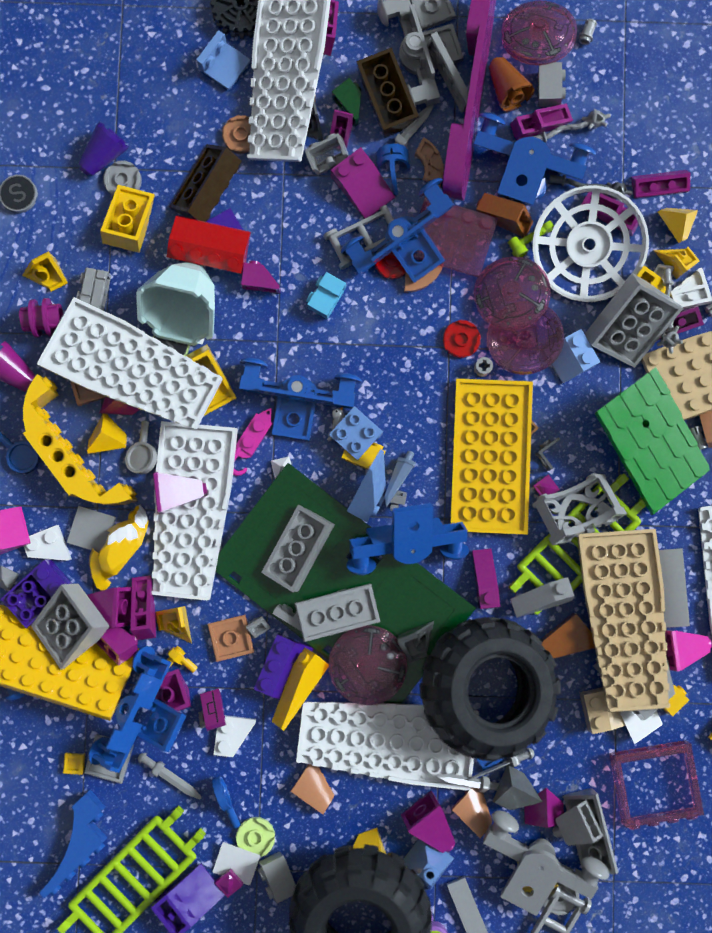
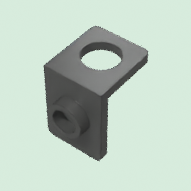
[535,437,560,471]

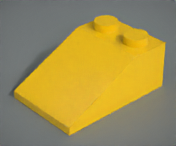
[100,185,155,253]
[185,344,236,416]

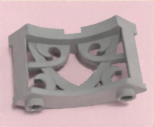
[532,473,627,545]

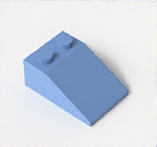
[347,449,386,522]

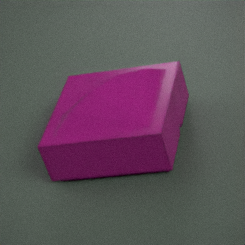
[533,474,560,496]
[215,868,243,897]

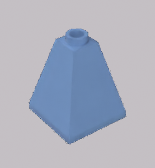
[403,839,454,890]

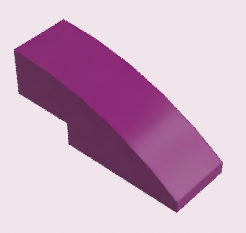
[510,104,573,141]
[581,192,639,236]

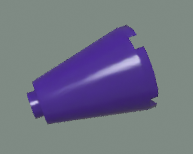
[79,121,129,176]

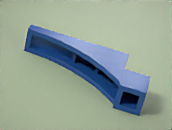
[39,790,107,899]

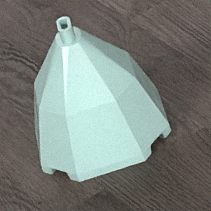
[136,262,215,346]

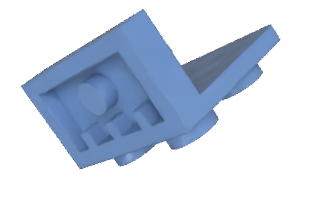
[196,30,250,90]
[329,406,383,460]

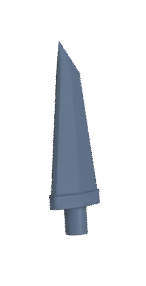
[384,451,416,507]

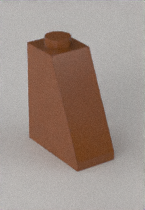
[476,193,533,237]
[540,613,595,659]

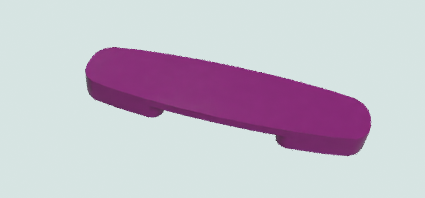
[443,0,496,201]

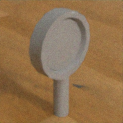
[125,421,157,475]

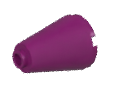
[0,341,36,392]

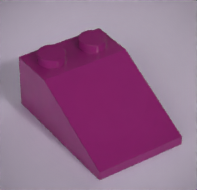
[331,147,395,219]

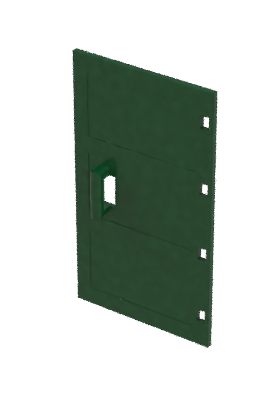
[216,463,476,704]

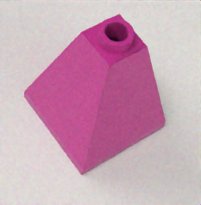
[665,630,712,671]

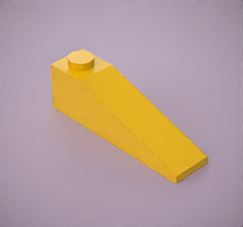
[271,648,330,731]

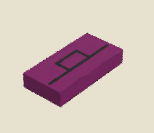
[200,688,226,731]

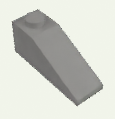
[510,577,575,618]

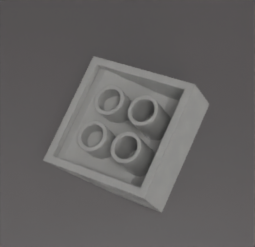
[31,584,109,669]

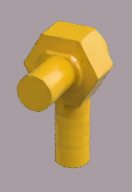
[167,646,198,673]

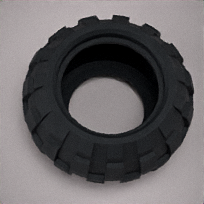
[420,617,561,761]
[288,844,432,933]

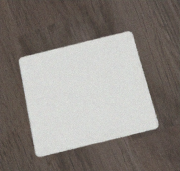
[620,711,662,744]
[213,842,260,885]

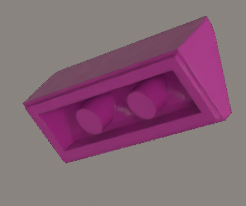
[631,170,691,198]

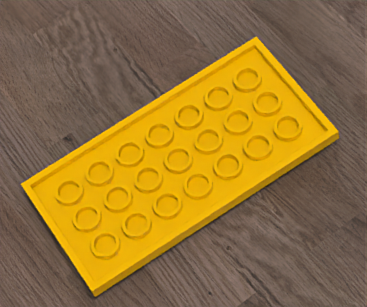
[450,379,533,535]
[0,605,139,721]

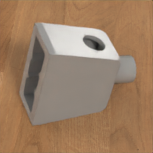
[553,800,603,846]

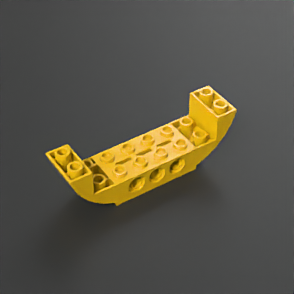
[23,374,138,506]

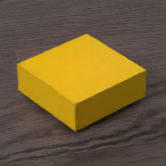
[63,752,86,775]

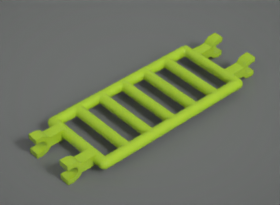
[508,473,646,615]
[57,806,206,933]

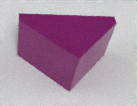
[330,110,353,149]

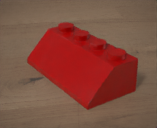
[166,216,251,274]

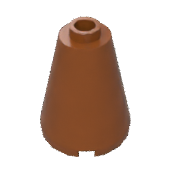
[489,57,535,112]

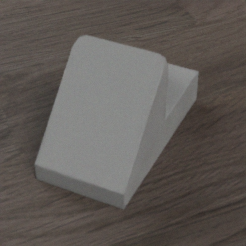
[272,604,301,631]

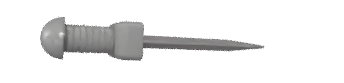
[390,105,433,154]
[467,748,534,781]
[138,753,202,799]
[437,774,500,793]

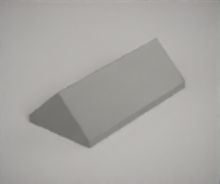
[563,788,618,874]

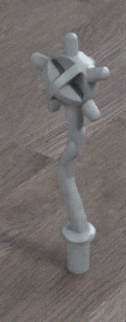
[533,109,611,143]
[657,268,683,354]

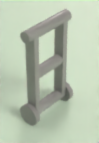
[323,205,394,269]
[530,882,591,933]

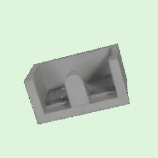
[305,133,350,175]

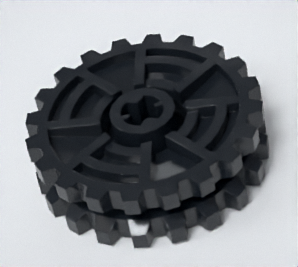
[210,0,258,39]

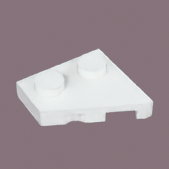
[670,268,712,309]
[24,525,72,561]
[214,715,256,757]

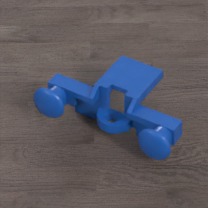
[88,646,186,773]

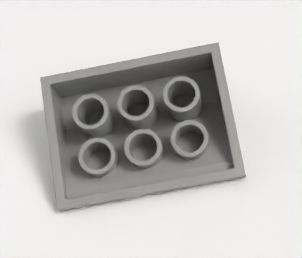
[585,273,684,368]

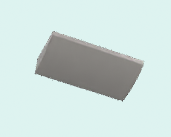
[261,505,335,592]
[659,548,690,628]

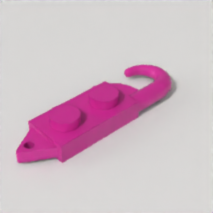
[233,408,273,476]

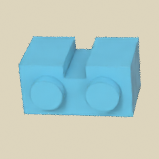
[306,272,346,320]

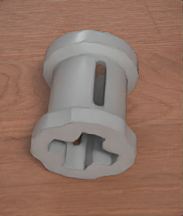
[474,357,493,377]

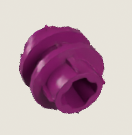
[19,298,64,338]

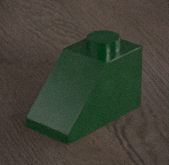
[332,78,362,127]

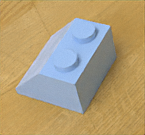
[544,329,600,384]

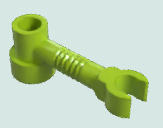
[508,220,554,260]

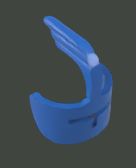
[376,144,410,196]

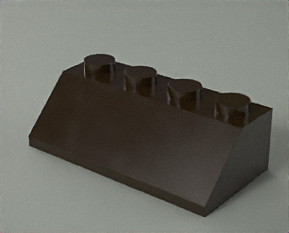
[356,47,419,138]
[169,144,242,222]

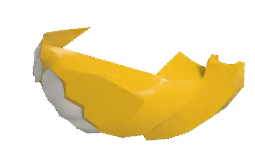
[89,505,149,591]

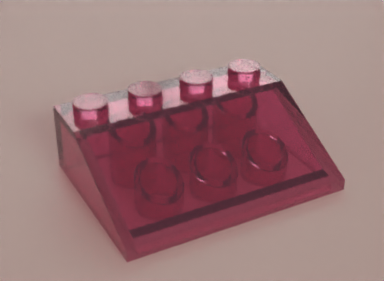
[414,196,498,277]

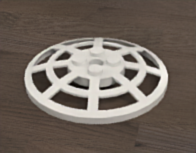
[532,185,649,302]

